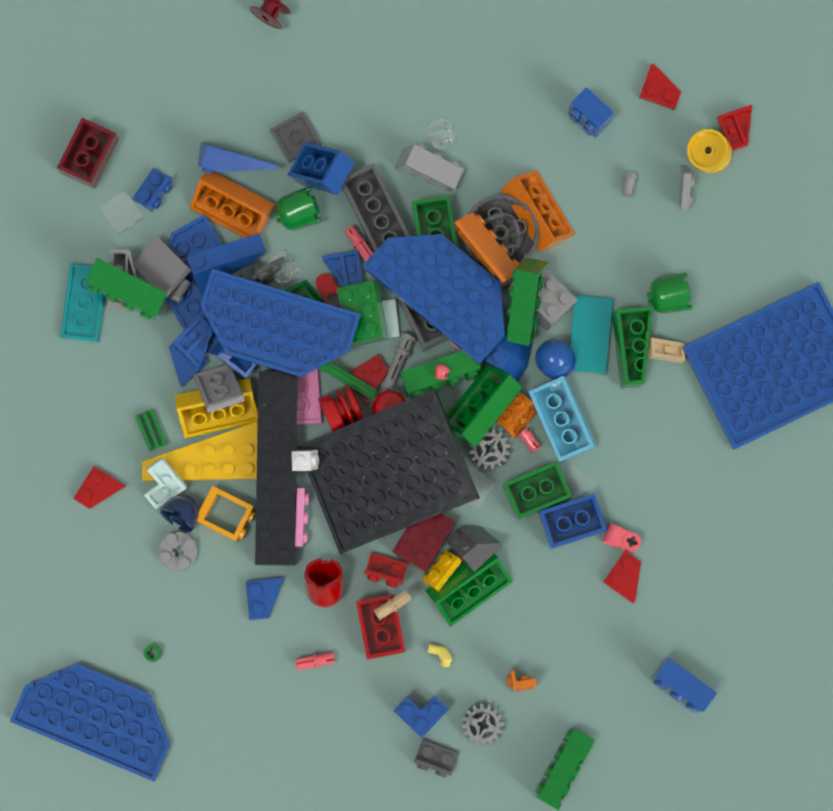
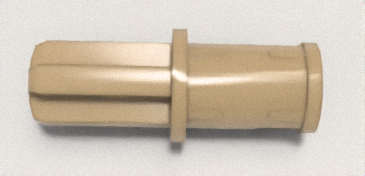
[374,591,412,620]

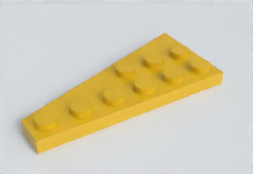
[142,422,258,482]

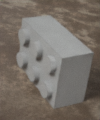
[507,269,577,331]

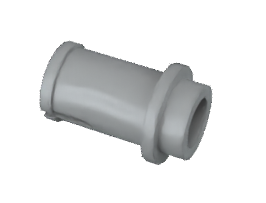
[622,172,638,197]
[169,279,191,303]

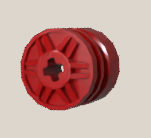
[318,385,363,432]

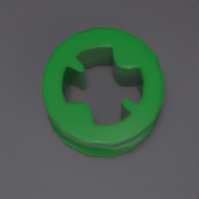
[144,644,162,662]

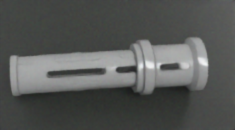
[382,333,417,390]

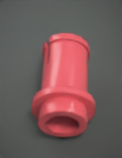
[518,428,541,453]

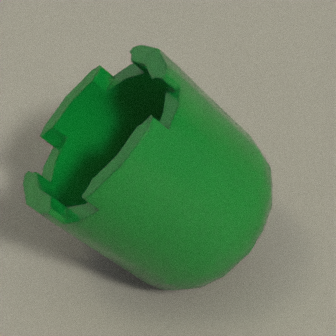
[274,186,322,231]
[647,272,692,313]

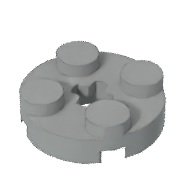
[159,532,198,571]

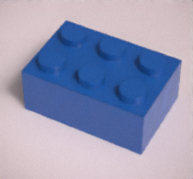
[288,142,355,195]
[538,494,607,550]
[651,658,717,713]

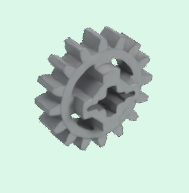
[469,429,510,471]
[461,704,504,747]

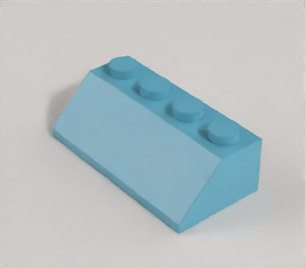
[529,376,597,462]

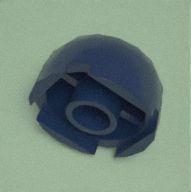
[160,496,199,532]

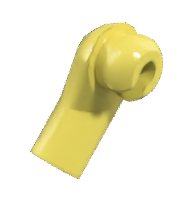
[428,644,452,668]

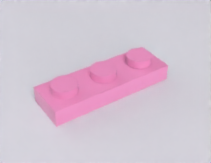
[295,488,309,548]

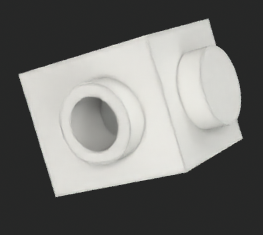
[292,449,319,471]

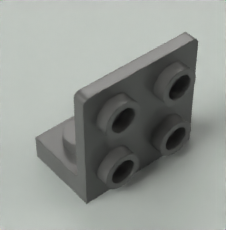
[232,257,285,285]

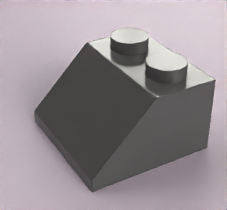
[445,527,503,572]

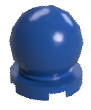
[535,339,577,380]

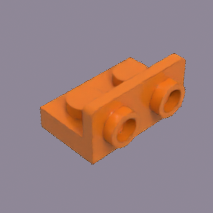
[495,392,537,439]
[506,670,537,692]

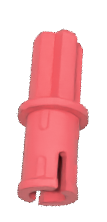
[345,225,373,261]
[295,651,335,670]

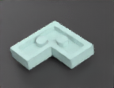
[144,457,187,509]

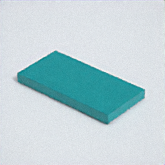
[60,263,105,343]
[570,295,613,375]

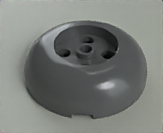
[464,195,539,267]

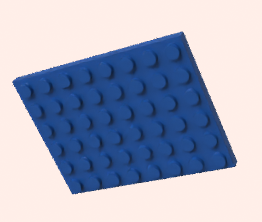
[683,282,833,450]

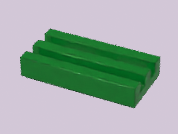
[135,409,168,452]

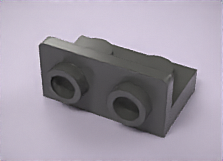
[414,740,459,778]

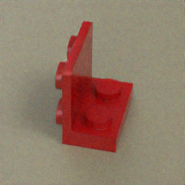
[364,553,408,588]

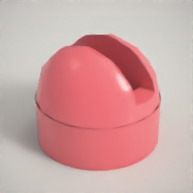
[435,364,450,380]

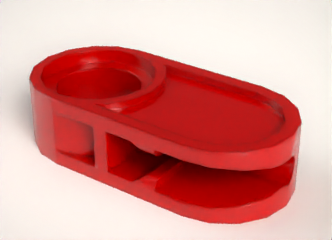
[316,273,340,308]

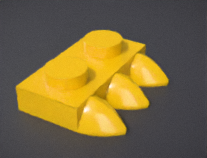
[423,551,462,592]

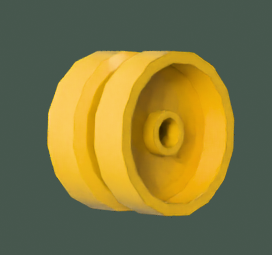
[687,129,732,174]

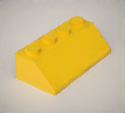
[175,378,258,438]

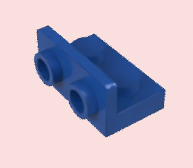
[132,168,173,212]

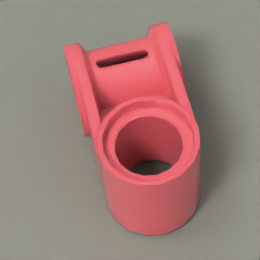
[602,523,641,552]

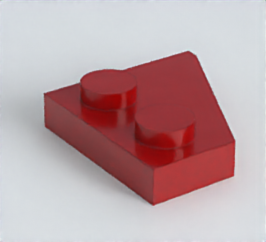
[639,63,681,111]
[73,466,126,509]

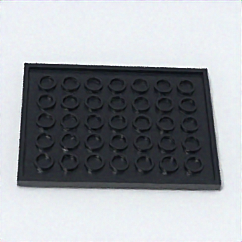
[297,389,480,554]

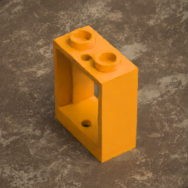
[197,486,256,542]

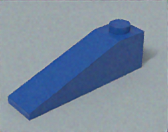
[198,142,279,174]
[186,234,266,297]
[485,327,533,382]

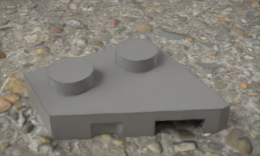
[679,165,695,211]

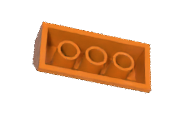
[501,170,575,253]
[189,171,275,238]
[454,212,519,289]

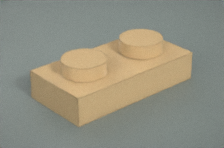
[648,338,685,363]

